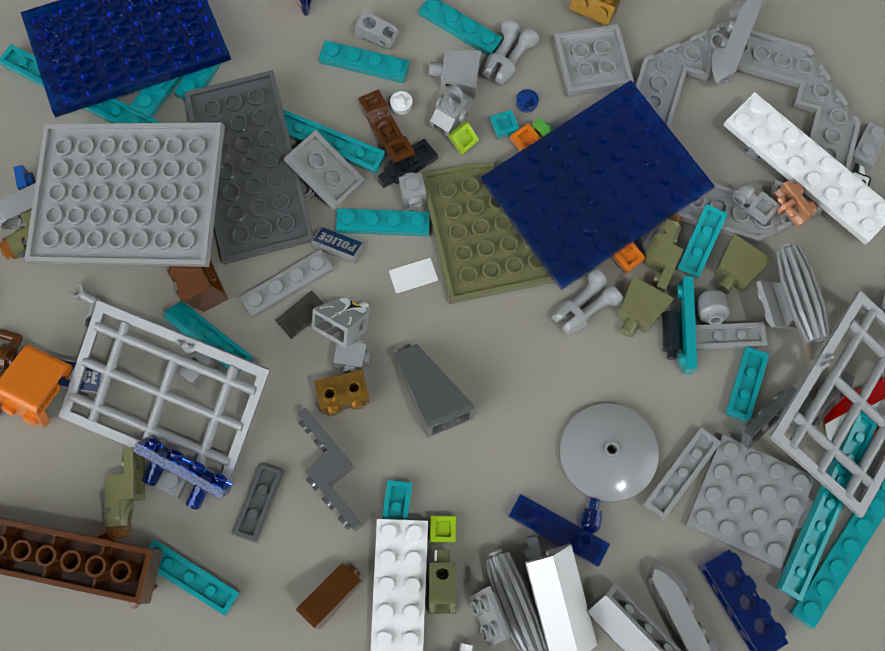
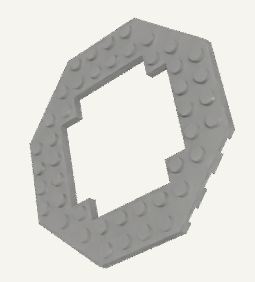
[619,22,861,244]

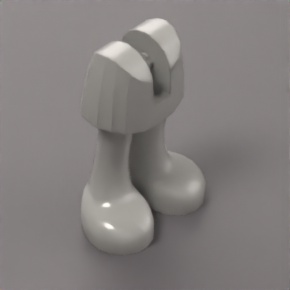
[482,19,539,85]
[551,268,624,336]

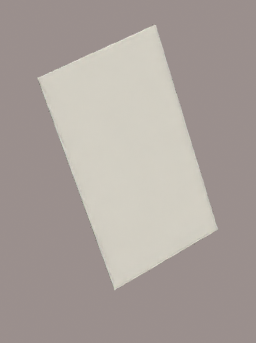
[388,258,438,294]

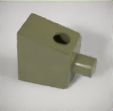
[714,234,773,294]
[617,276,674,337]
[429,550,456,614]

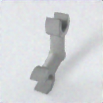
[68,283,101,327]

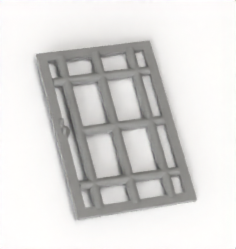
[768,290,885,518]
[58,300,271,488]

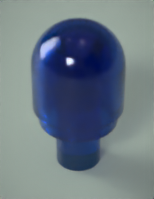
[581,498,603,534]

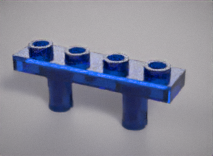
[133,437,233,510]
[508,494,610,567]

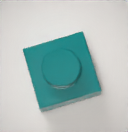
[490,110,519,139]

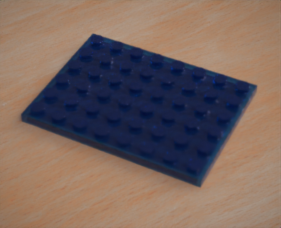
[20,0,231,118]
[480,80,715,291]

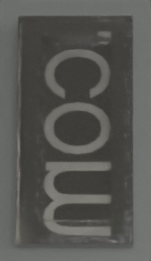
[275,290,324,339]

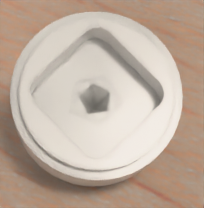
[390,91,413,115]

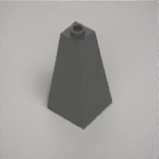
[394,344,475,438]

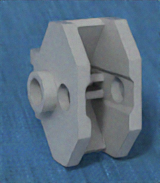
[430,86,474,136]

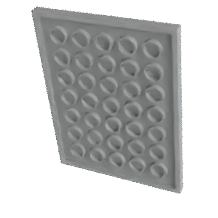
[24,122,225,267]

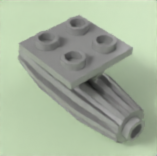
[756,243,830,344]
[470,549,548,651]

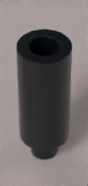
[662,311,681,360]

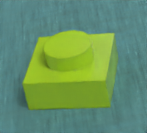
[448,121,479,154]
[430,516,456,543]

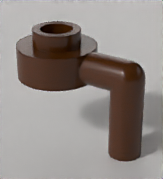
[0,329,23,371]

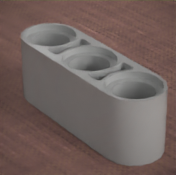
[0,183,36,230]

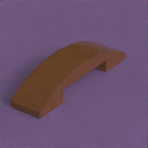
[358,89,415,163]

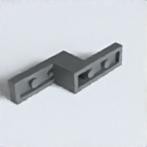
[741,372,855,450]
[298,408,363,532]

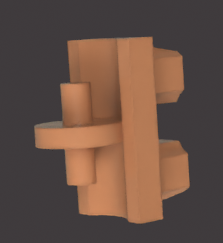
[772,180,818,227]

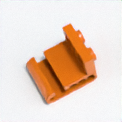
[0,344,72,428]

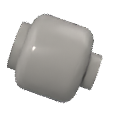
[696,289,730,325]

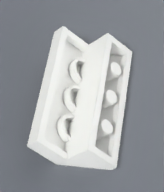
[525,544,597,651]

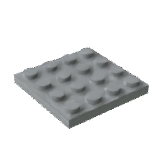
[685,435,815,569]

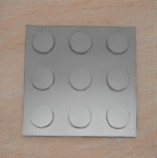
[554,24,634,96]

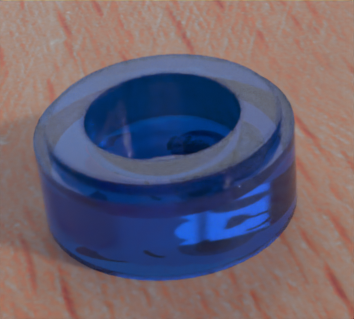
[516,89,539,113]

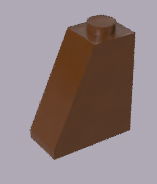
[295,563,362,629]

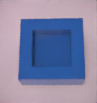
[13,165,36,190]

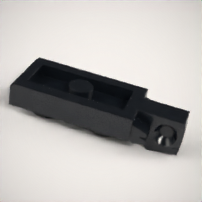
[378,139,438,189]

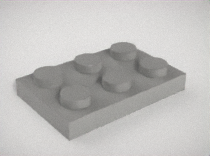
[284,130,365,210]

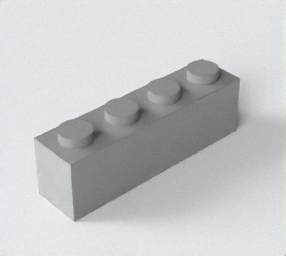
[587,583,682,651]

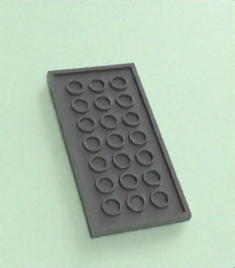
[184,70,314,265]

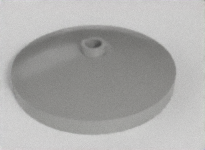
[559,403,659,503]

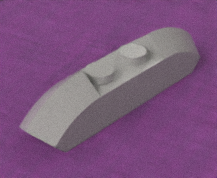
[712,0,763,86]
[647,560,718,651]

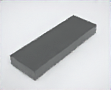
[232,463,284,543]

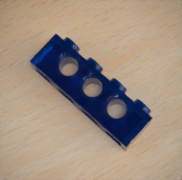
[698,549,788,651]

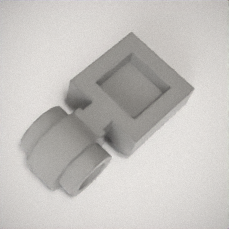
[732,183,781,225]

